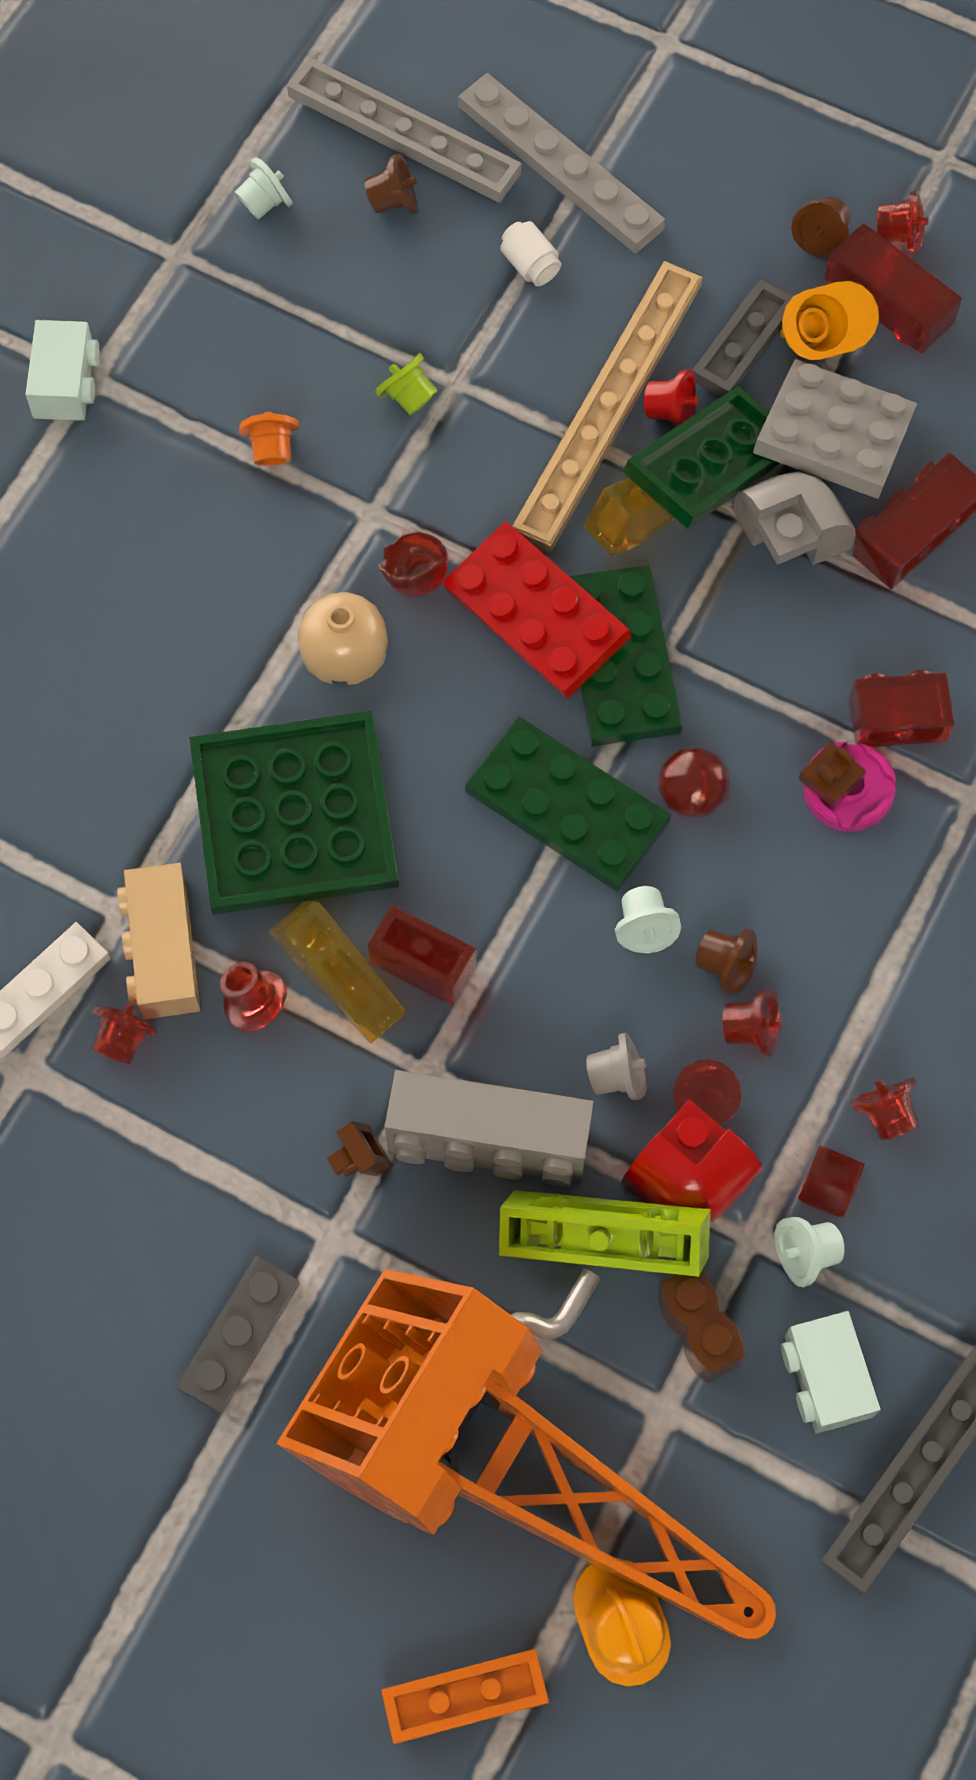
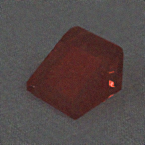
[798,1145,865,1218]

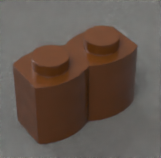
[659,1271,744,1383]

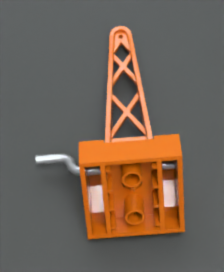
[276,1269,776,1639]

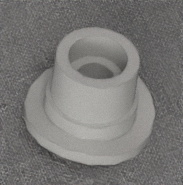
[586,1032,647,1101]

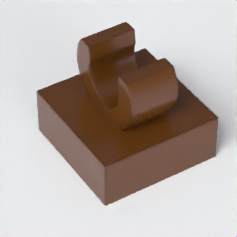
[798,741,866,809]
[327,1121,393,1177]

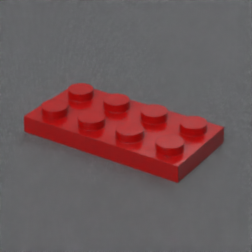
[442,521,632,700]

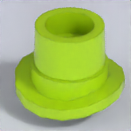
[374,353,438,416]

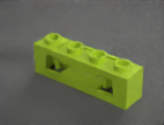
[499,1190,711,1277]

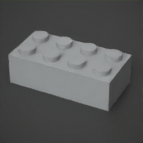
[385,1070,593,1187]

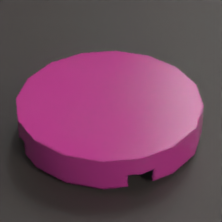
[802,742,896,832]

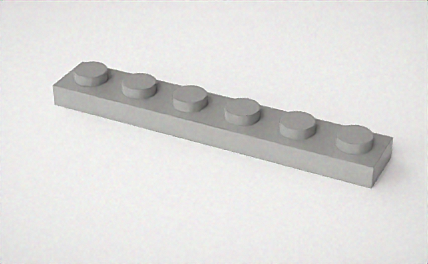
[287,57,522,203]
[458,73,666,254]

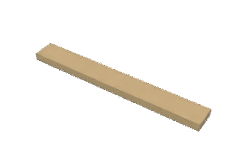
[512,261,703,554]

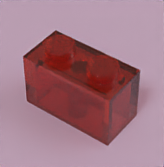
[849,670,955,747]
[368,905,477,1007]

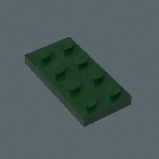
[623,386,780,529]
[569,565,683,747]
[465,716,671,892]

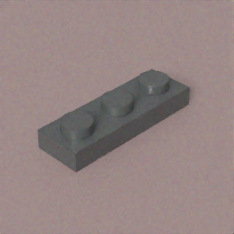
[692,279,793,397]
[176,1256,300,1415]

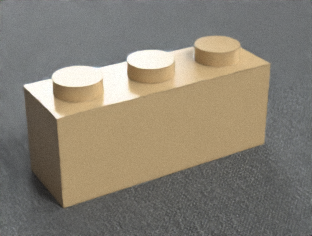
[117,862,201,1019]

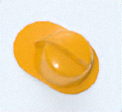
[780,281,879,360]
[573,1557,671,1687]

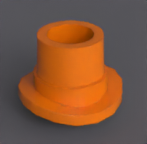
[239,412,300,466]

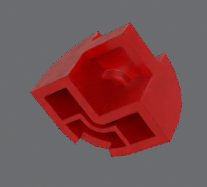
[621,1099,762,1223]

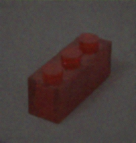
[825,223,962,355]
[852,452,976,590]

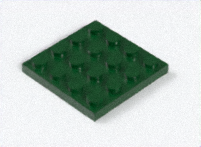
[189,711,399,915]

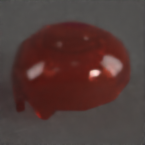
[378,531,449,597]
[658,747,730,817]

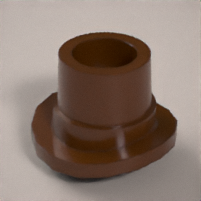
[365,153,419,213]
[791,197,851,257]
[696,929,758,994]

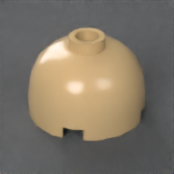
[298,592,388,685]

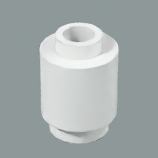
[500,221,562,286]

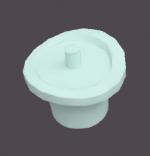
[234,157,293,220]
[615,886,682,953]
[774,1217,845,1287]

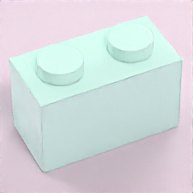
[26,320,100,421]
[780,1311,881,1434]

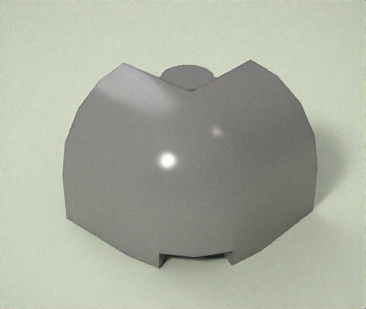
[733,472,856,565]

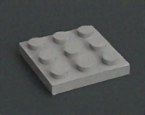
[753,359,917,499]

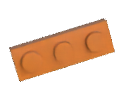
[381,1649,549,1745]

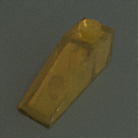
[583,478,675,557]
[269,901,407,1043]

